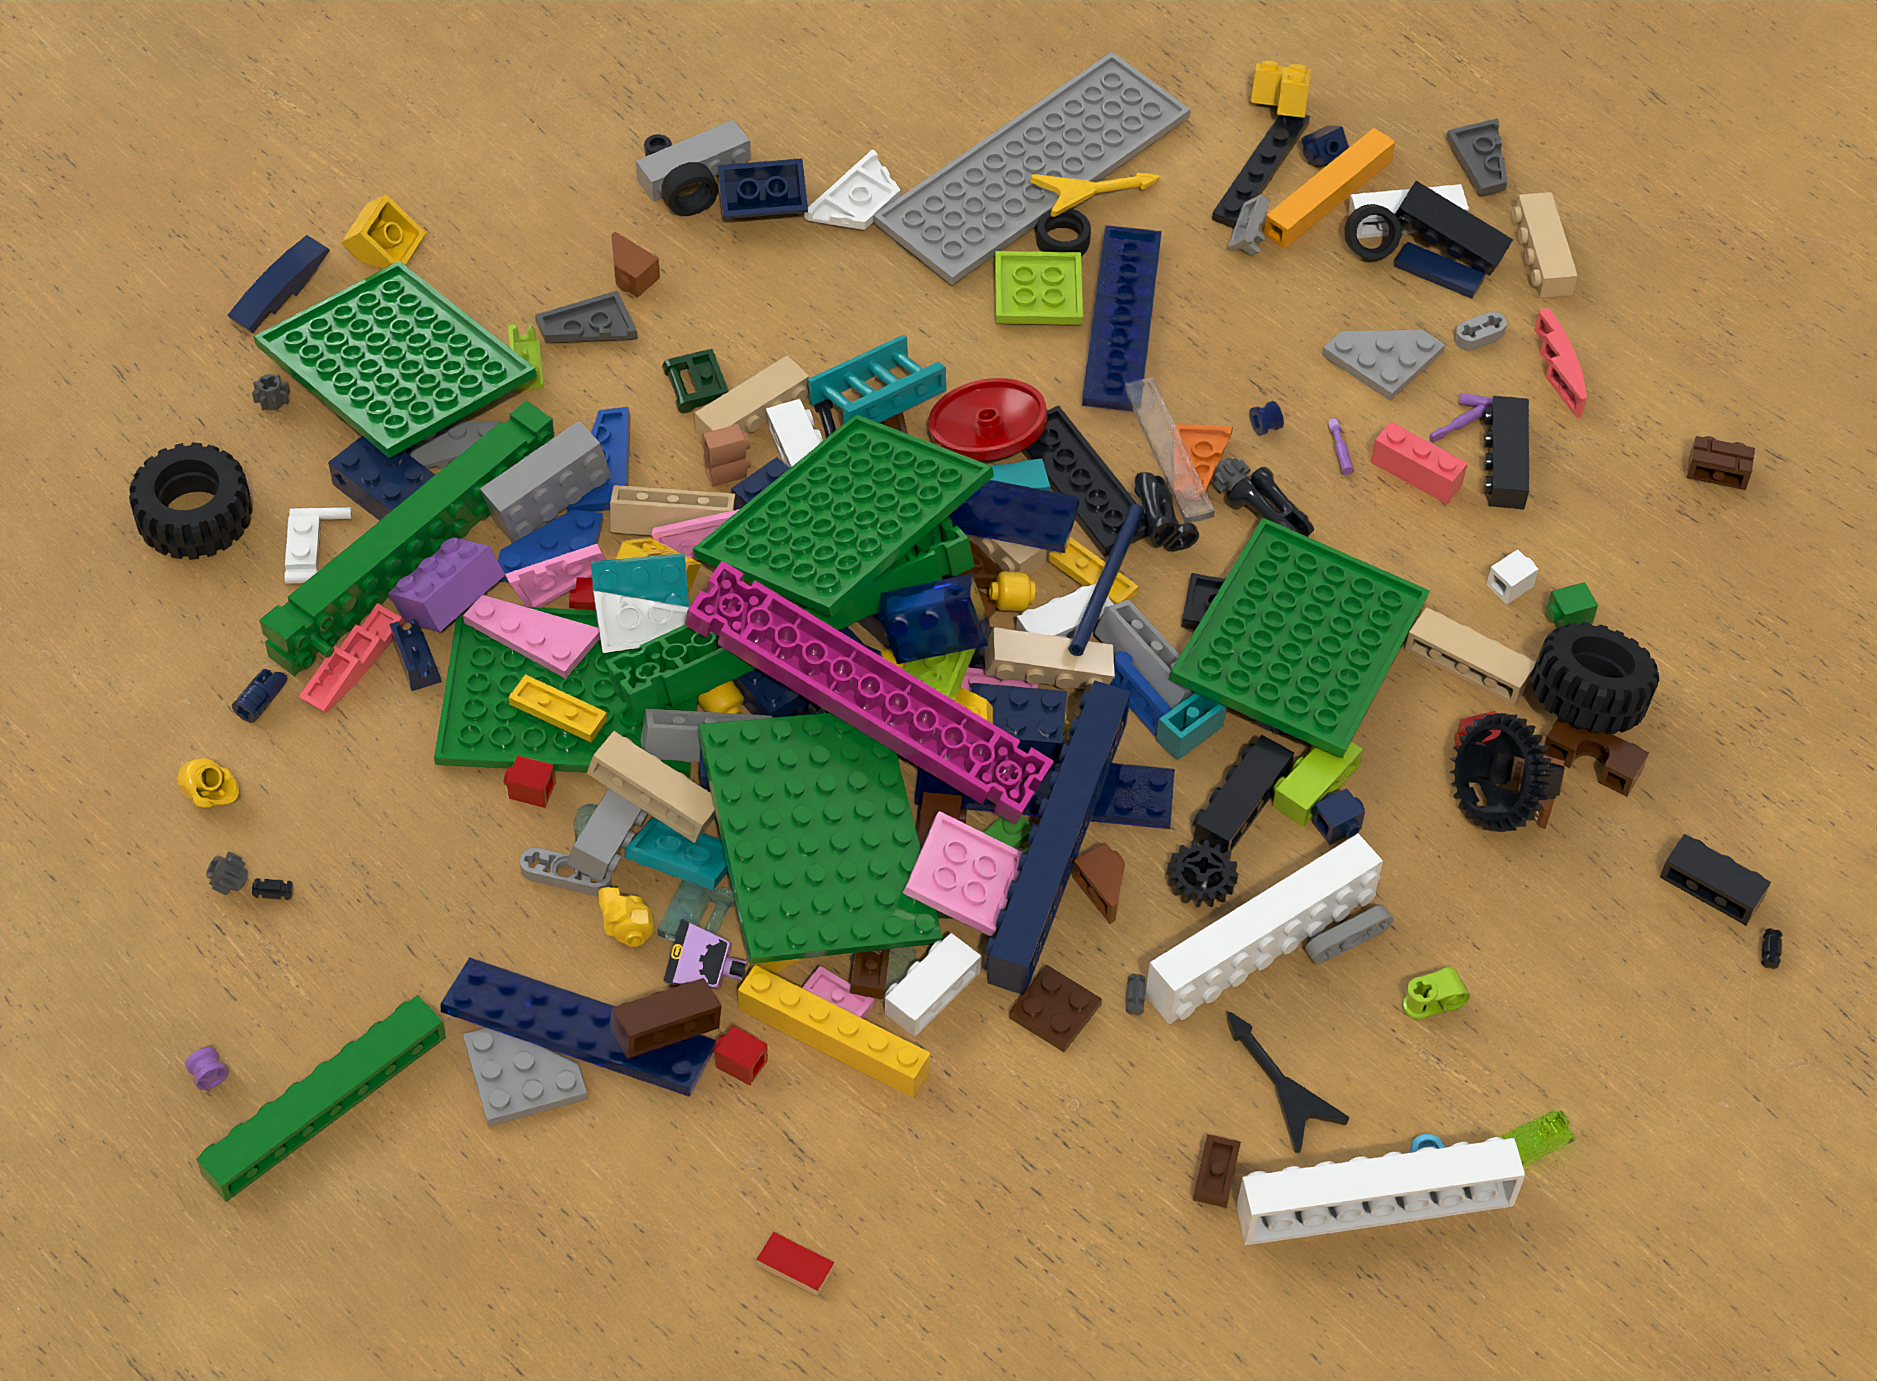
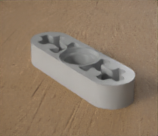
[519,848,612,896]
[1305,905,1394,964]

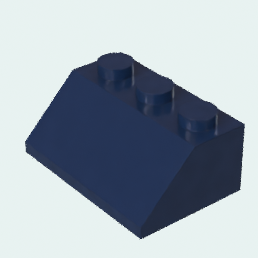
[718,159,808,219]

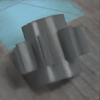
[252,374,290,410]
[1213,458,1251,495]
[206,852,248,895]

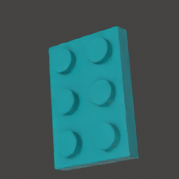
[591,553,689,625]
[624,817,728,890]

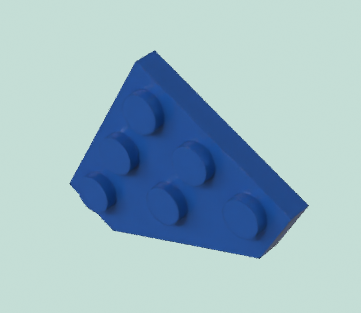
[498,509,604,589]

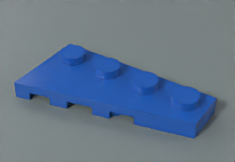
[566,407,631,512]

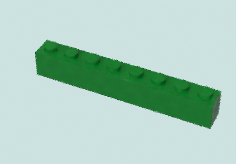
[196,995,446,1202]

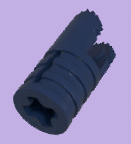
[232,669,288,723]

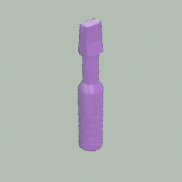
[1459,392,1493,408]
[1429,405,1485,443]
[1328,418,1354,475]

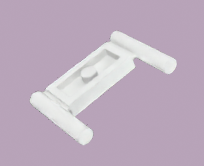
[285,507,352,584]

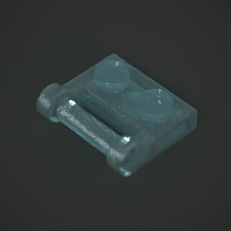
[657,879,735,941]

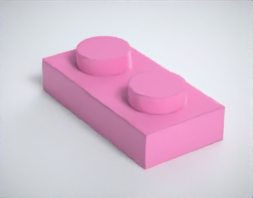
[802,966,875,1019]

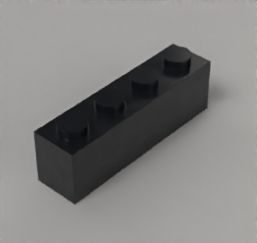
[1395,180,1514,276]
[1483,396,1529,509]
[1192,734,1294,854]

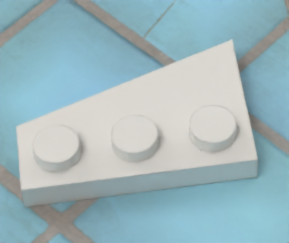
[593,590,689,653]

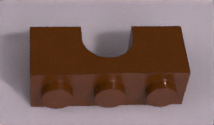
[1543,719,1649,797]

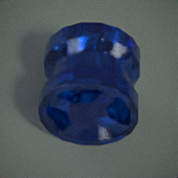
[1249,401,1284,436]

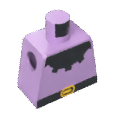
[664,920,747,990]

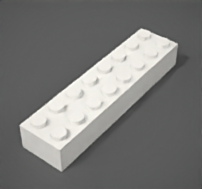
[1145,834,1383,1024]
[1236,1137,1525,1246]

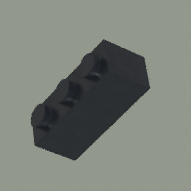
[1660,834,1771,926]

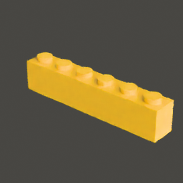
[738,965,931,1098]

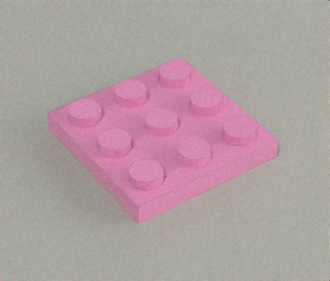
[903,811,1023,937]

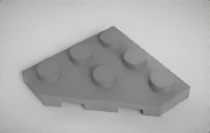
[1322,330,1445,401]
[463,1025,588,1127]

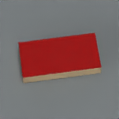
[756,1232,835,1296]

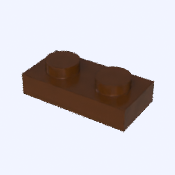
[849,949,890,1000]
[1193,1134,1241,1208]

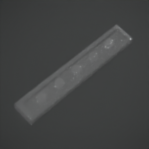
[1125,377,1215,523]

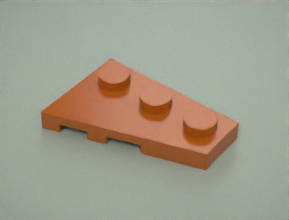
[1173,424,1233,502]

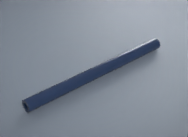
[1068,504,1144,656]

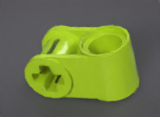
[1402,967,1470,1020]

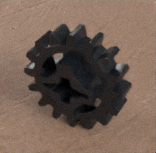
[1167,840,1238,908]

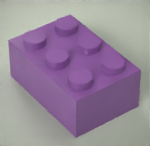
[388,537,505,632]

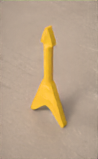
[1030,172,1159,217]

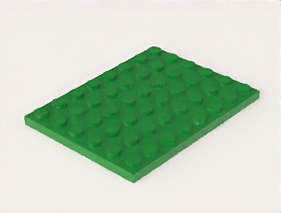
[254,261,537,458]
[692,414,994,617]
[1168,517,1430,758]
[434,604,698,778]
[697,713,943,964]

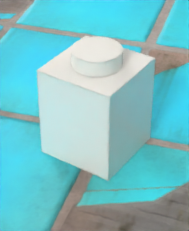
[1486,549,1539,604]

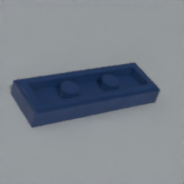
[1395,242,1485,299]

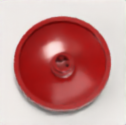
[928,378,1048,461]

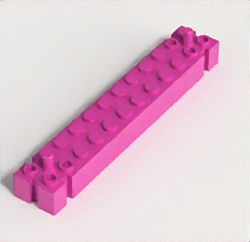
[685,561,1054,825]

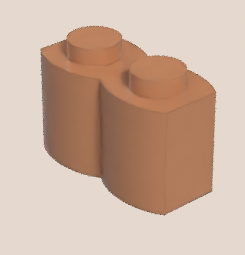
[702,424,751,486]

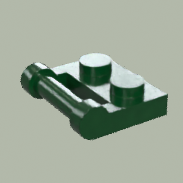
[662,349,729,413]

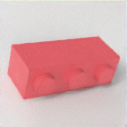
[1371,422,1468,504]

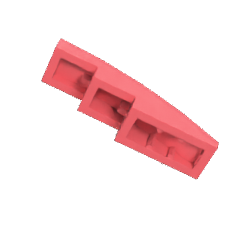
[1534,307,1587,418]
[299,603,405,713]

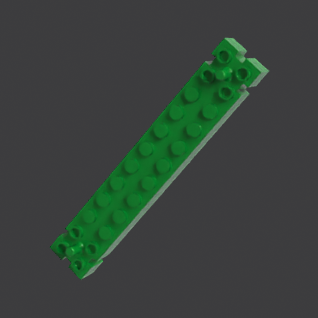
[259,400,554,677]
[605,516,975,723]

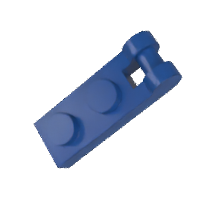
[1110,651,1172,736]

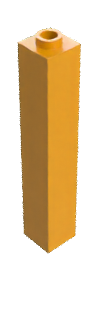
[1263,128,1395,249]

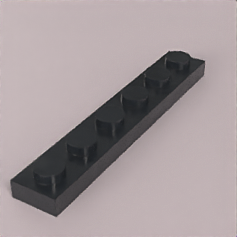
[1212,115,1310,229]

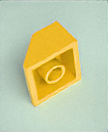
[341,194,426,269]

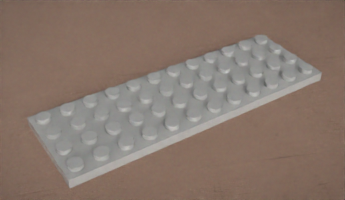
[874,52,1191,285]

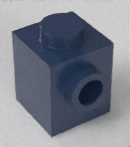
[1301,125,1349,165]
[1311,788,1365,845]

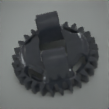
[1449,713,1565,832]

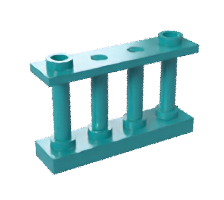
[808,335,947,423]

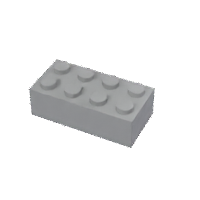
[480,420,612,543]

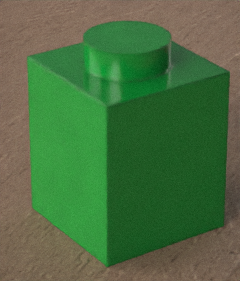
[1546,582,1598,628]

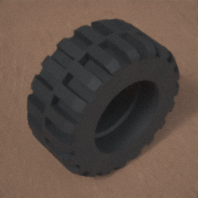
[129,442,252,560]
[1531,622,1659,734]

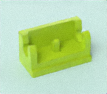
[508,324,544,391]

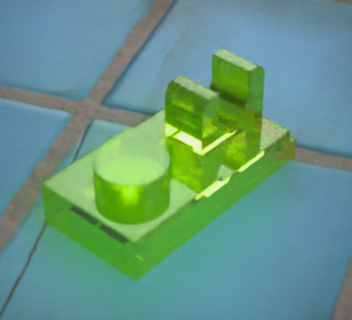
[1501,1110,1575,1167]

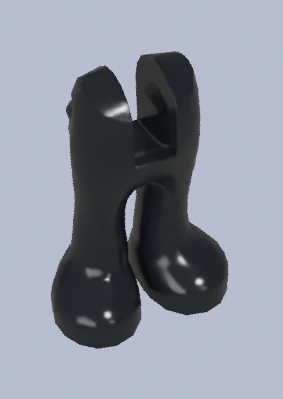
[1226,467,1314,537]
[1134,472,1199,552]

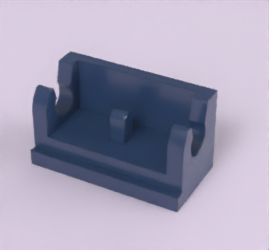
[390,619,442,691]

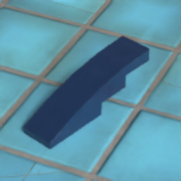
[227,235,330,333]

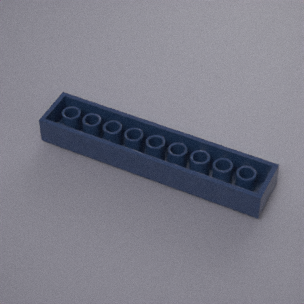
[984,680,1131,995]

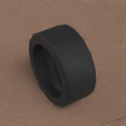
[661,162,718,216]
[1344,204,1402,260]
[1037,208,1091,256]

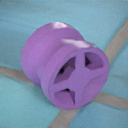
[185,1047,228,1090]

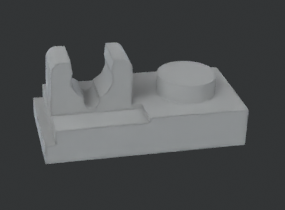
[1227,194,1270,256]

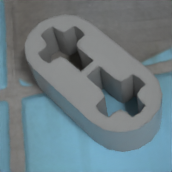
[1455,312,1507,350]

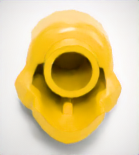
[177,758,239,808]
[598,887,655,947]

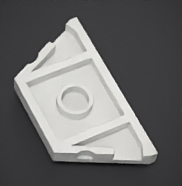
[804,149,900,230]

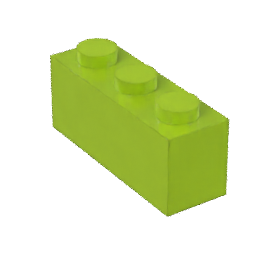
[1272,742,1363,827]

